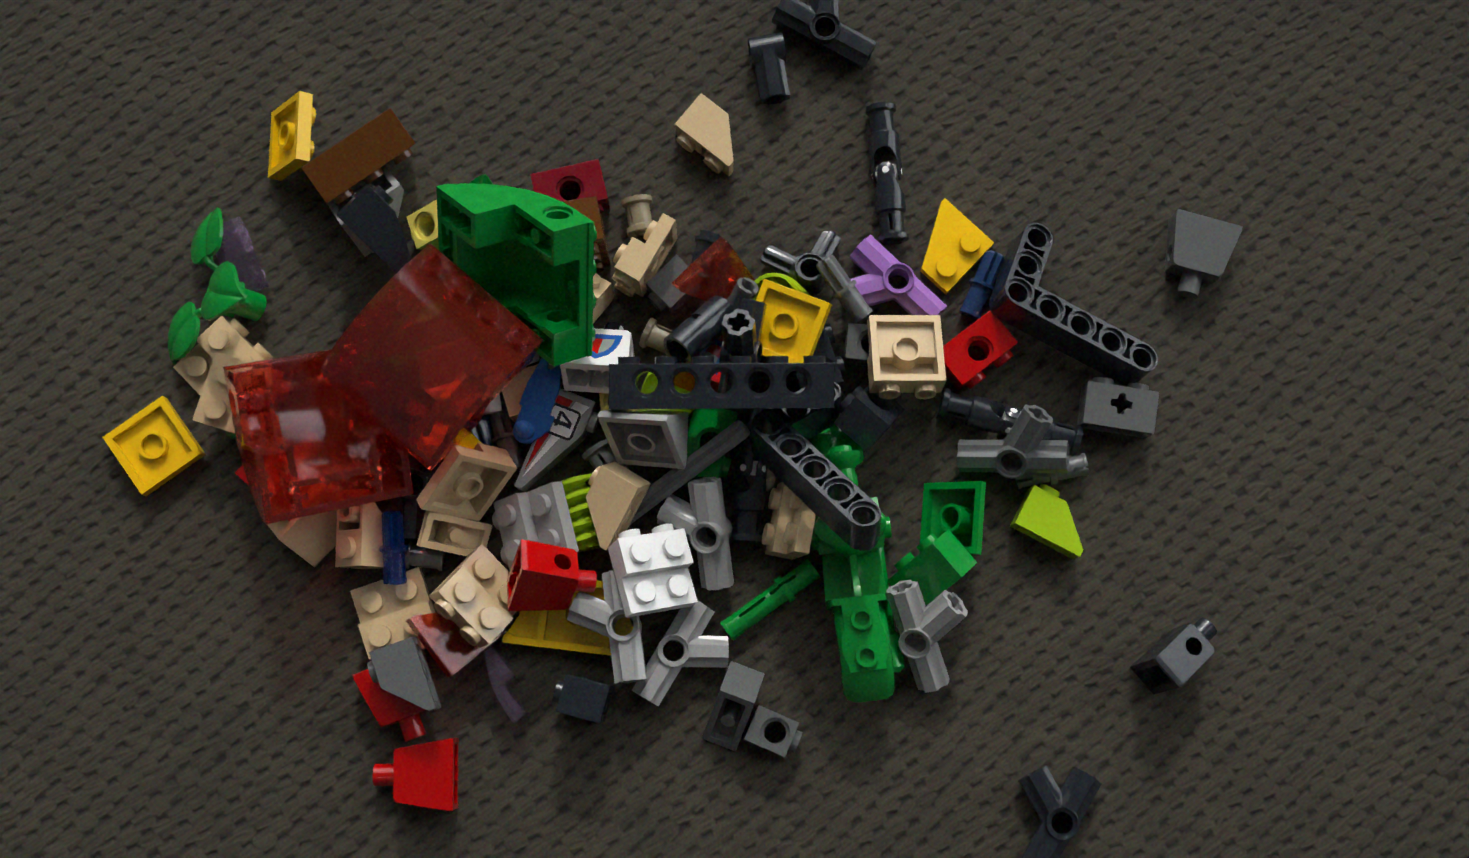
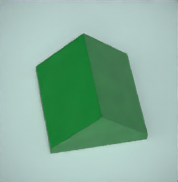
[919,481,986,558]

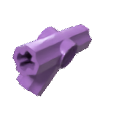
[850,235,947,316]

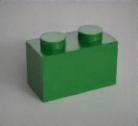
[887,529,977,605]

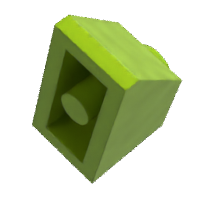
[1010,484,1083,559]

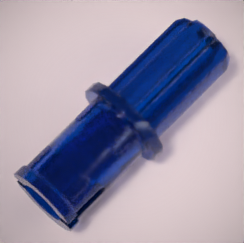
[379,510,408,585]

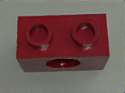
[530,159,610,214]

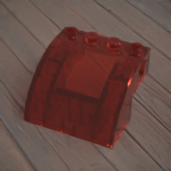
[318,243,543,471]
[223,343,414,524]

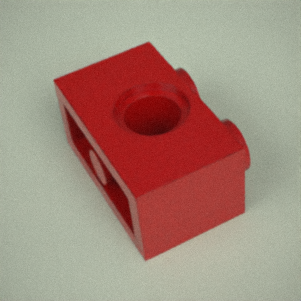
[943,310,1018,391]

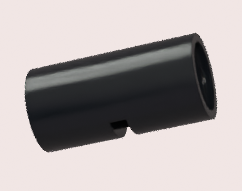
[663,295,733,364]

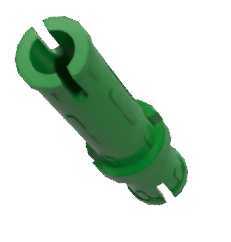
[720,559,821,641]

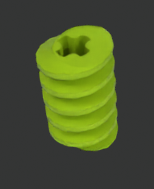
[562,474,601,552]

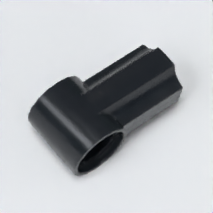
[747,32,790,105]

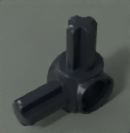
[760,230,841,296]

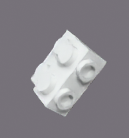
[608,524,698,618]

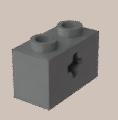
[1076,377,1159,439]

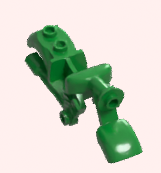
[810,425,905,703]

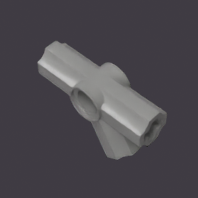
[657,477,734,590]
[567,570,647,684]
[886,579,968,693]
[632,600,729,707]

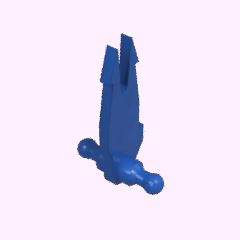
[513,358,562,444]

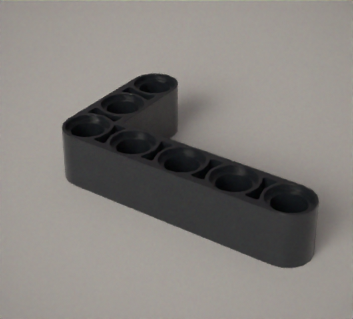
[989,223,1158,385]
[751,382,881,551]

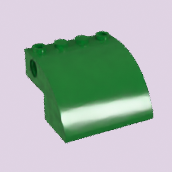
[436,183,597,367]

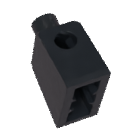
[1130,617,1217,695]

